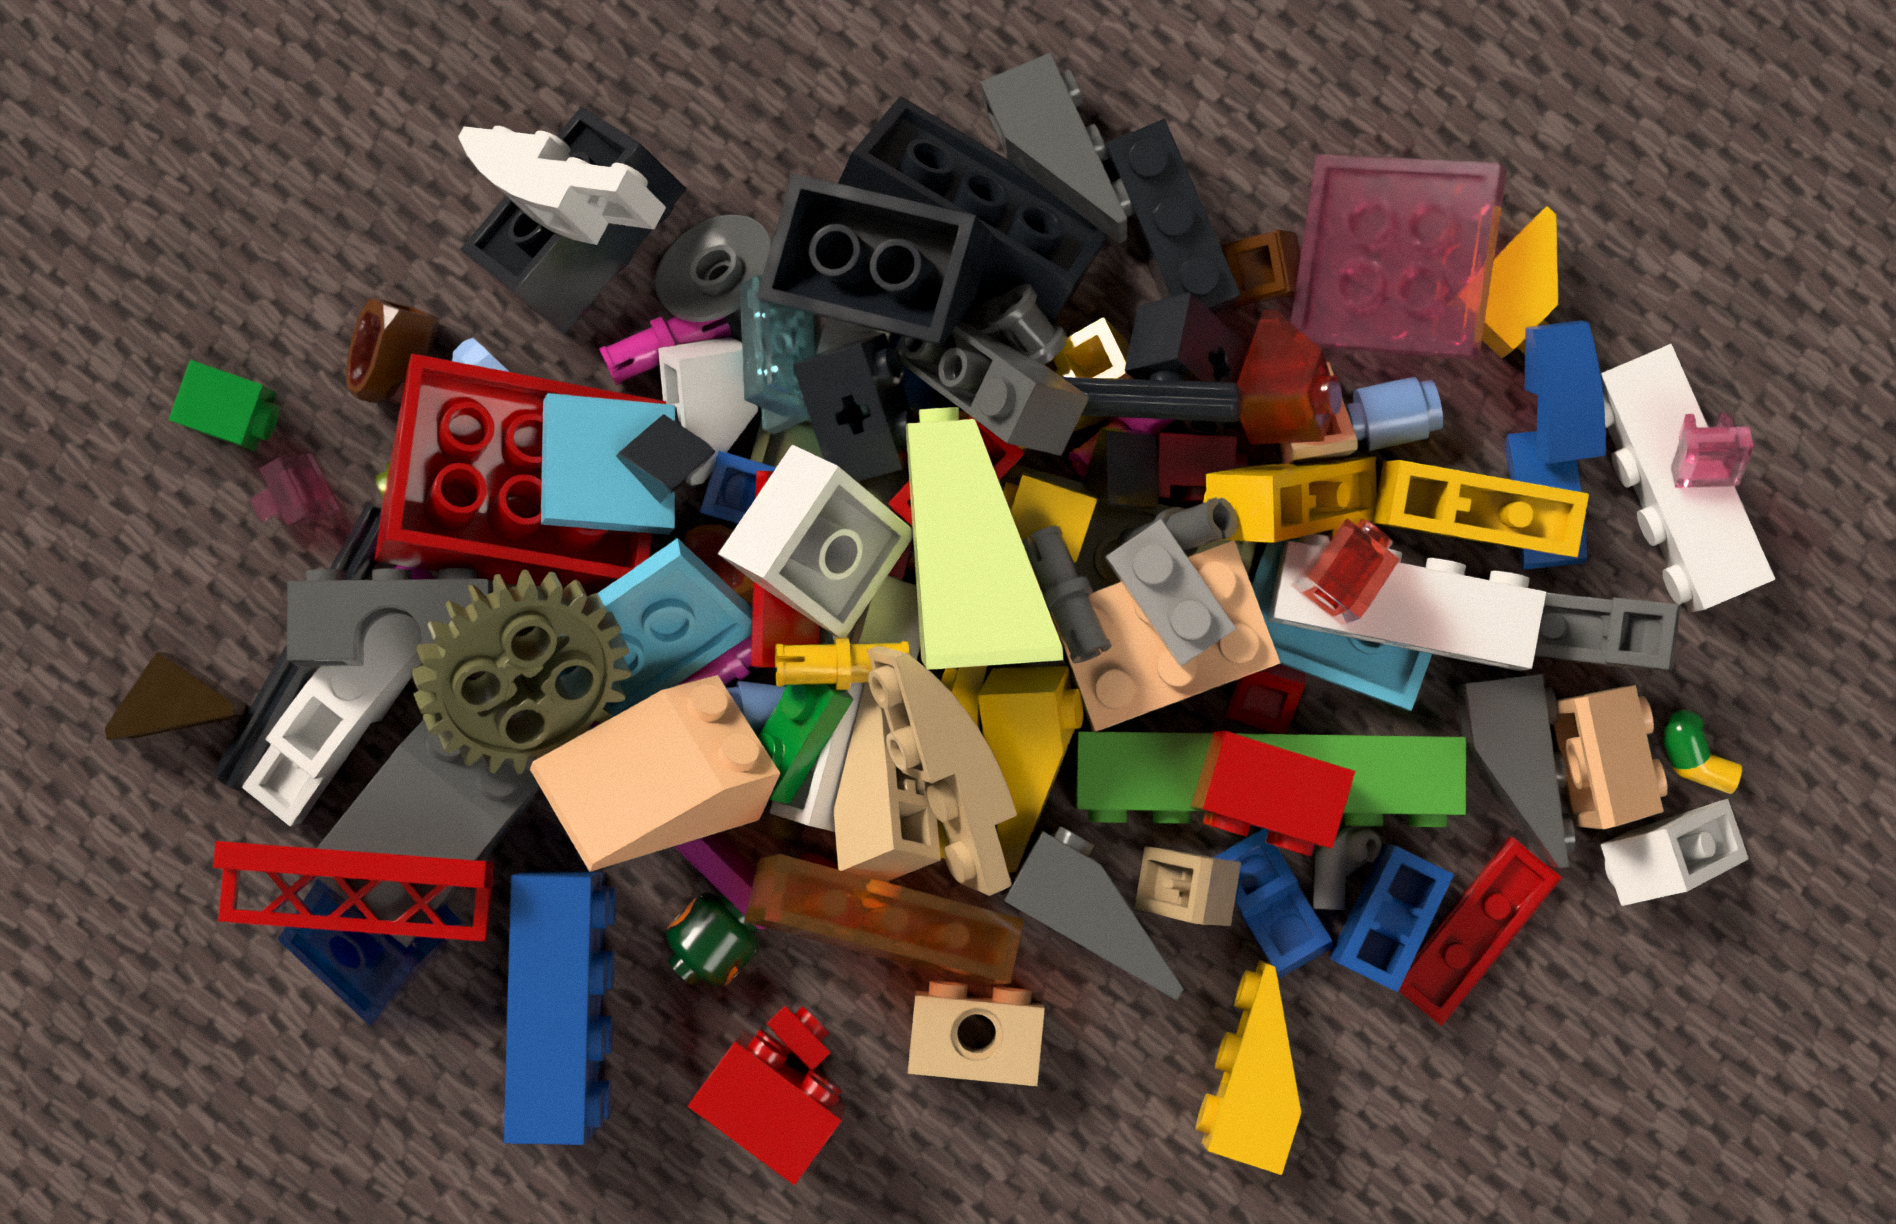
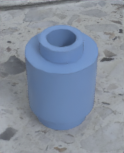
[1345,377,1443,451]

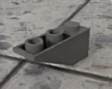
[980,52,1134,244]
[895,320,1090,456]
[1455,674,1575,868]

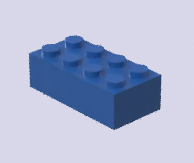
[504,871,617,1145]

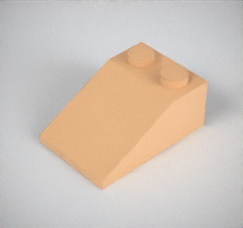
[530,675,780,872]

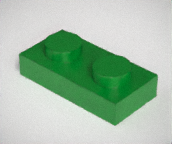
[757,684,854,804]

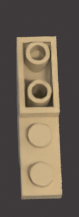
[867,645,1017,896]

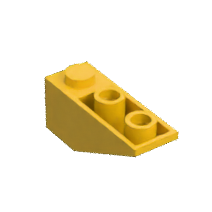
[1196,960,1301,1175]

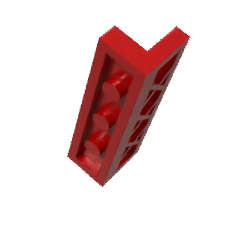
[213,841,494,941]

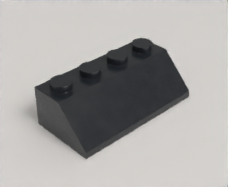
[838,96,1109,326]

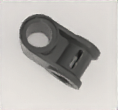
[961,284,1068,365]

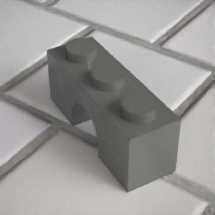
[287,568,493,667]

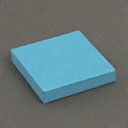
[541,393,675,535]

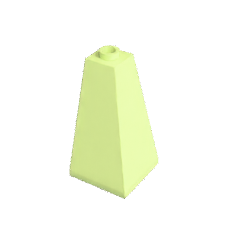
[906,407,1063,670]

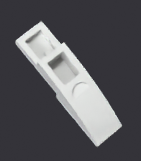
[458,126,666,245]
[242,614,421,827]

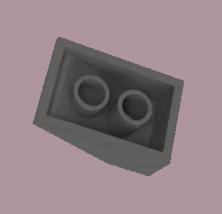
[317,720,539,948]
[1001,825,1183,1001]

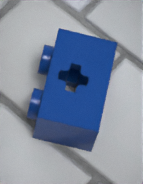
[1328,843,1454,992]

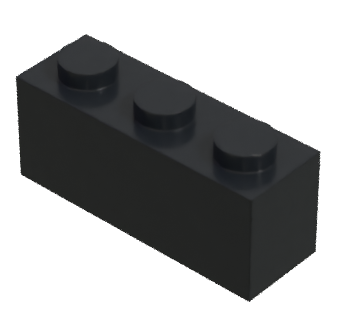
[1103,118,1241,314]

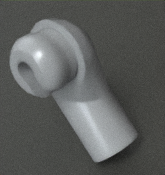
[1313,826,1382,910]

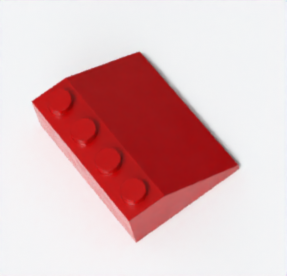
[375,354,666,597]

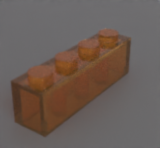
[744,854,1024,984]

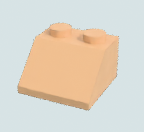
[1552,685,1667,829]

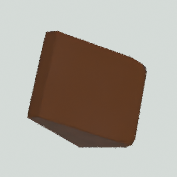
[1222,229,1307,307]

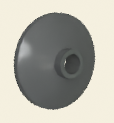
[655,214,772,322]

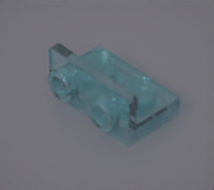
[740,275,815,434]

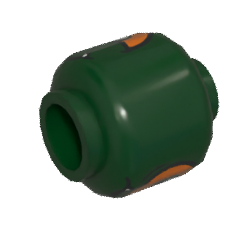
[666,892,760,987]

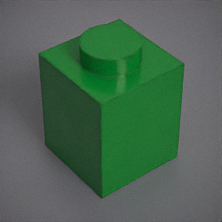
[168,360,279,452]

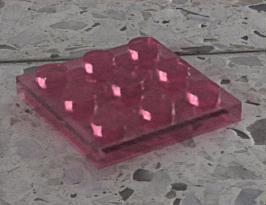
[1288,154,1507,360]

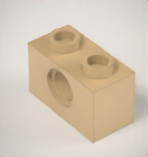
[908,981,1045,1086]

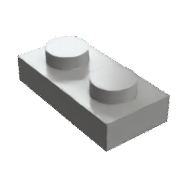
[1105,519,1236,667]

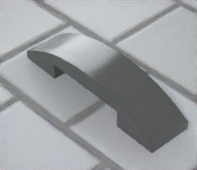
[1534,593,1681,671]

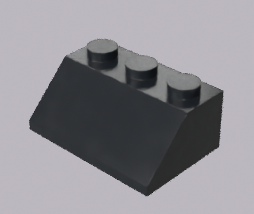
[460,106,687,334]
[756,173,994,346]

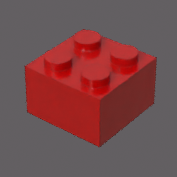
[1191,731,1356,857]
[688,1029,846,1186]

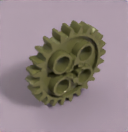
[412,570,631,774]

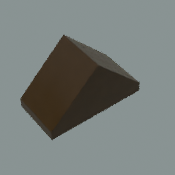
[105,651,248,741]

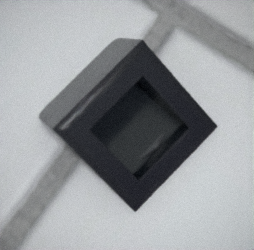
[616,414,716,504]
[1083,427,1159,509]

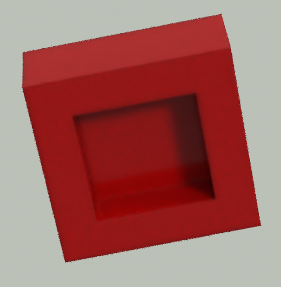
[765,1006,831,1071]

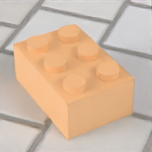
[1049,540,1280,732]

